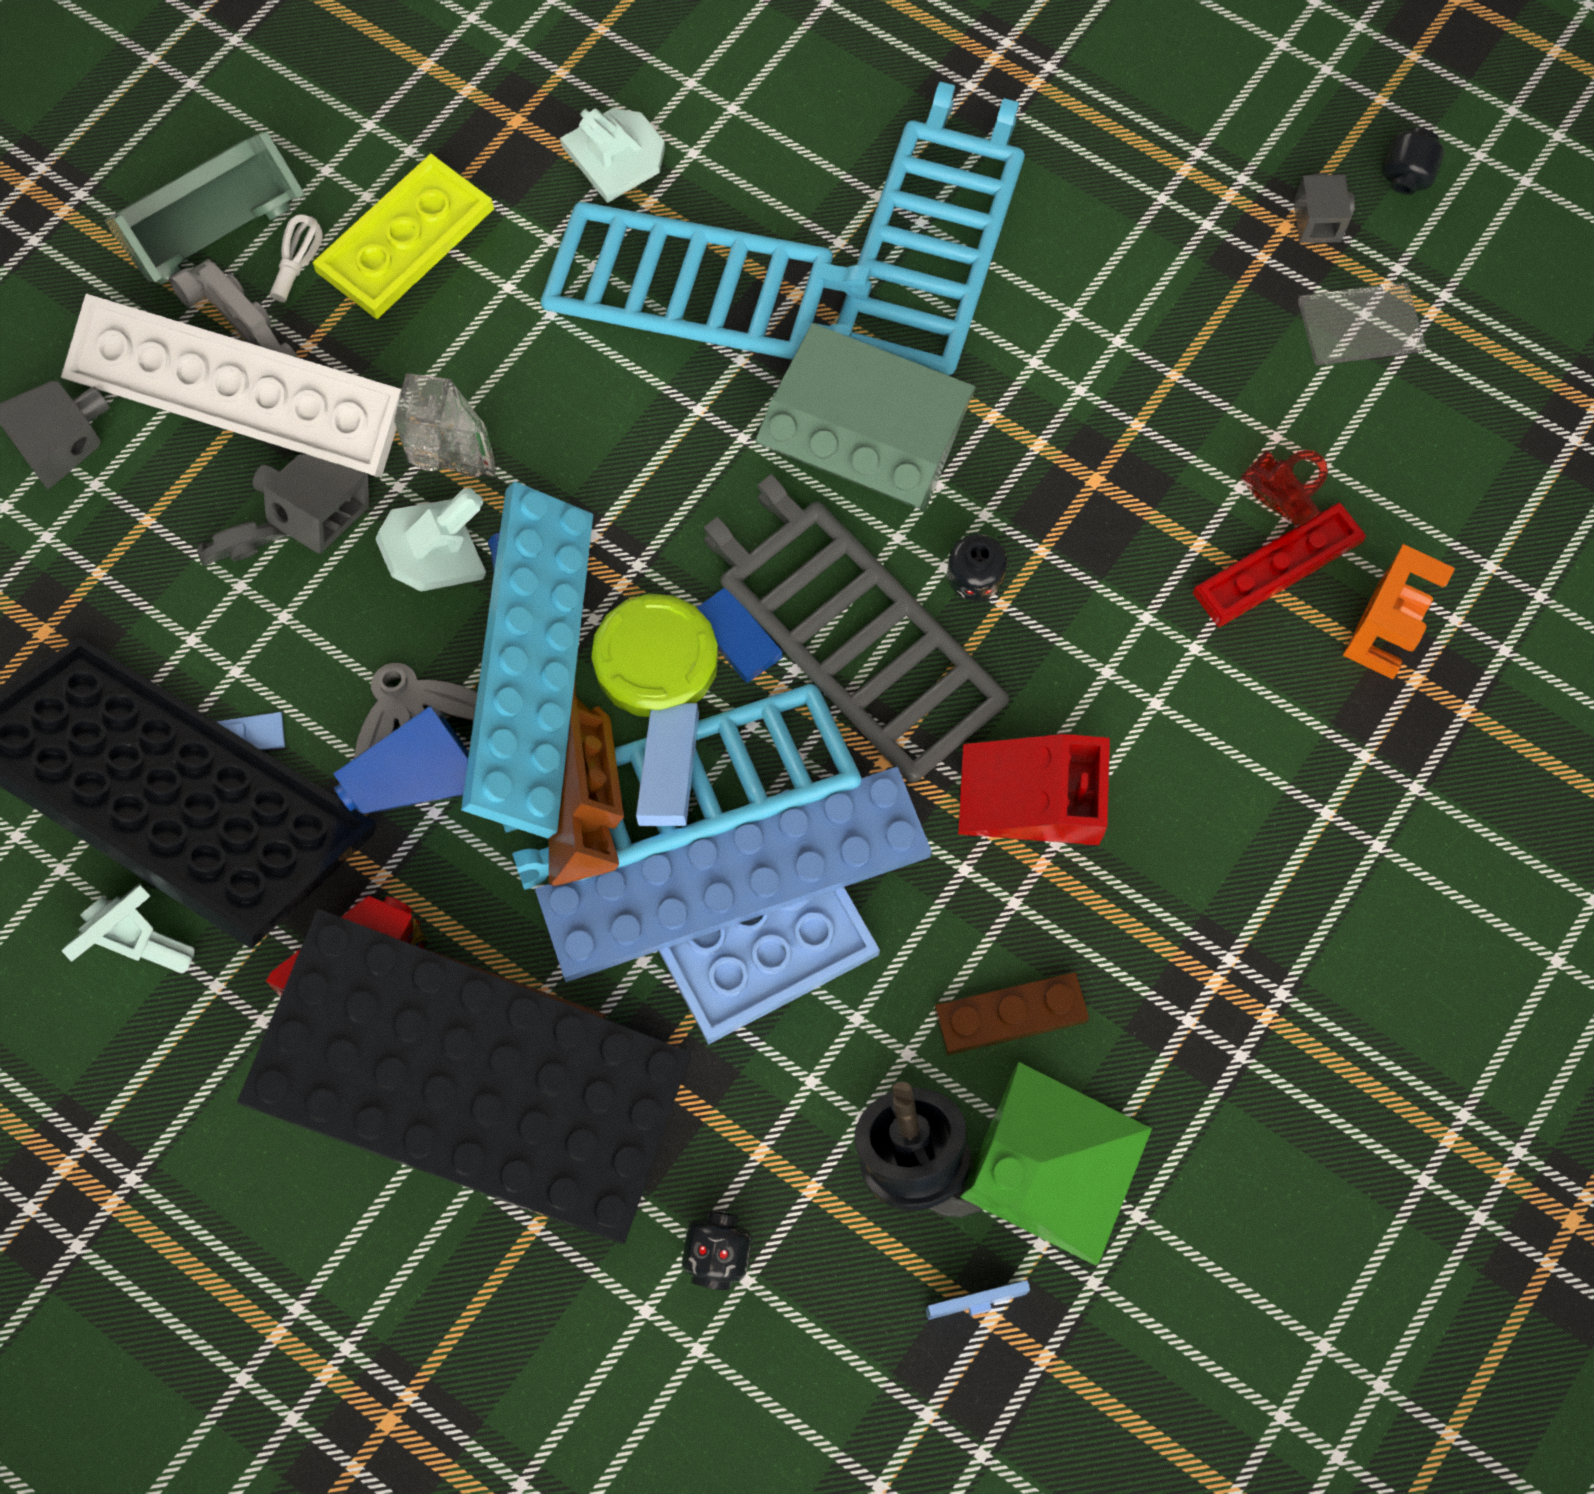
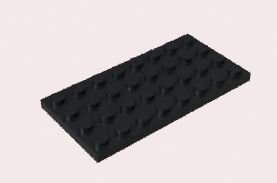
[0,637,376,949]
[236,909,691,1244]

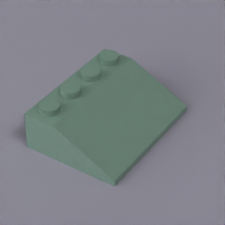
[755,323,976,511]

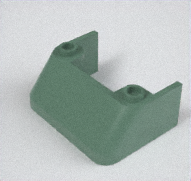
[104,131,305,285]

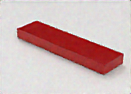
[1193,502,1366,628]

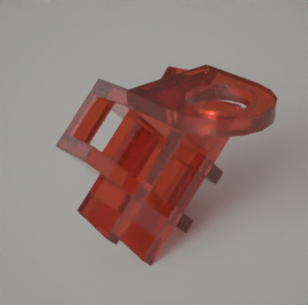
[1240,450,1328,526]

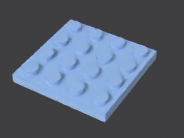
[659,789,880,1045]

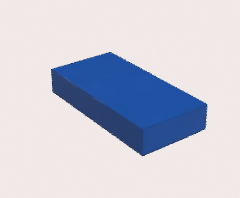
[697,588,782,684]

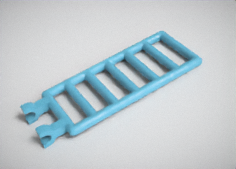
[836,81,1025,376]
[540,202,872,360]
[503,684,862,890]

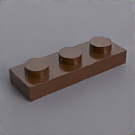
[934,972,1089,1056]

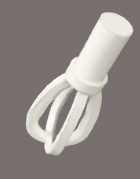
[269,215,323,302]

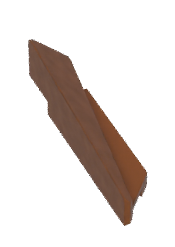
[549,681,624,886]

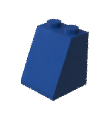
[333,706,469,814]

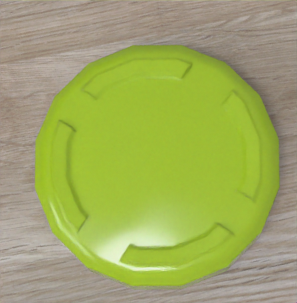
[591,594,718,717]

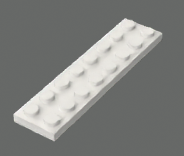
[61,294,408,478]

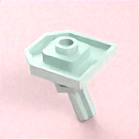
[560,108,665,203]
[375,488,486,592]
[61,883,195,973]

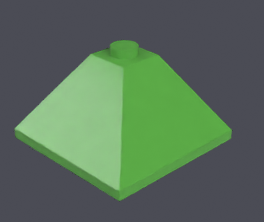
[960,1062,1152,1266]

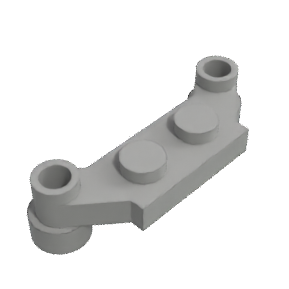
[169,259,298,358]

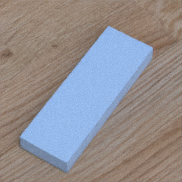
[636,703,699,826]

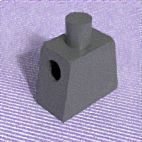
[0,381,110,490]
[253,454,369,554]

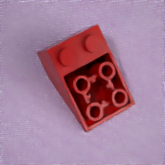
[958,734,1110,845]

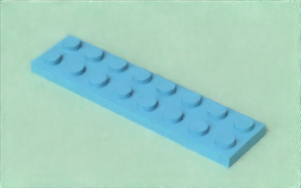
[461,481,593,839]

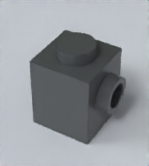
[1294,173,1355,243]

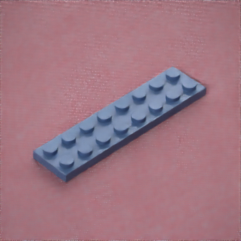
[535,766,932,982]

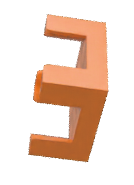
[1343,544,1455,679]

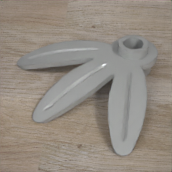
[354,663,477,759]

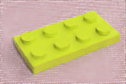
[312,153,494,319]

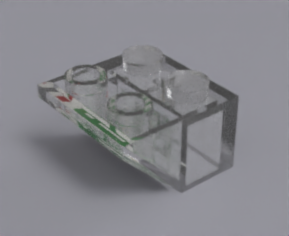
[394,373,497,477]

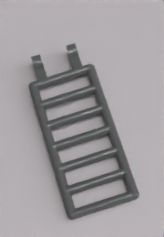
[704,474,1009,783]

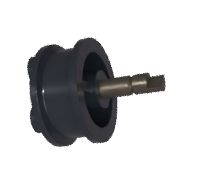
[854,1082,971,1210]

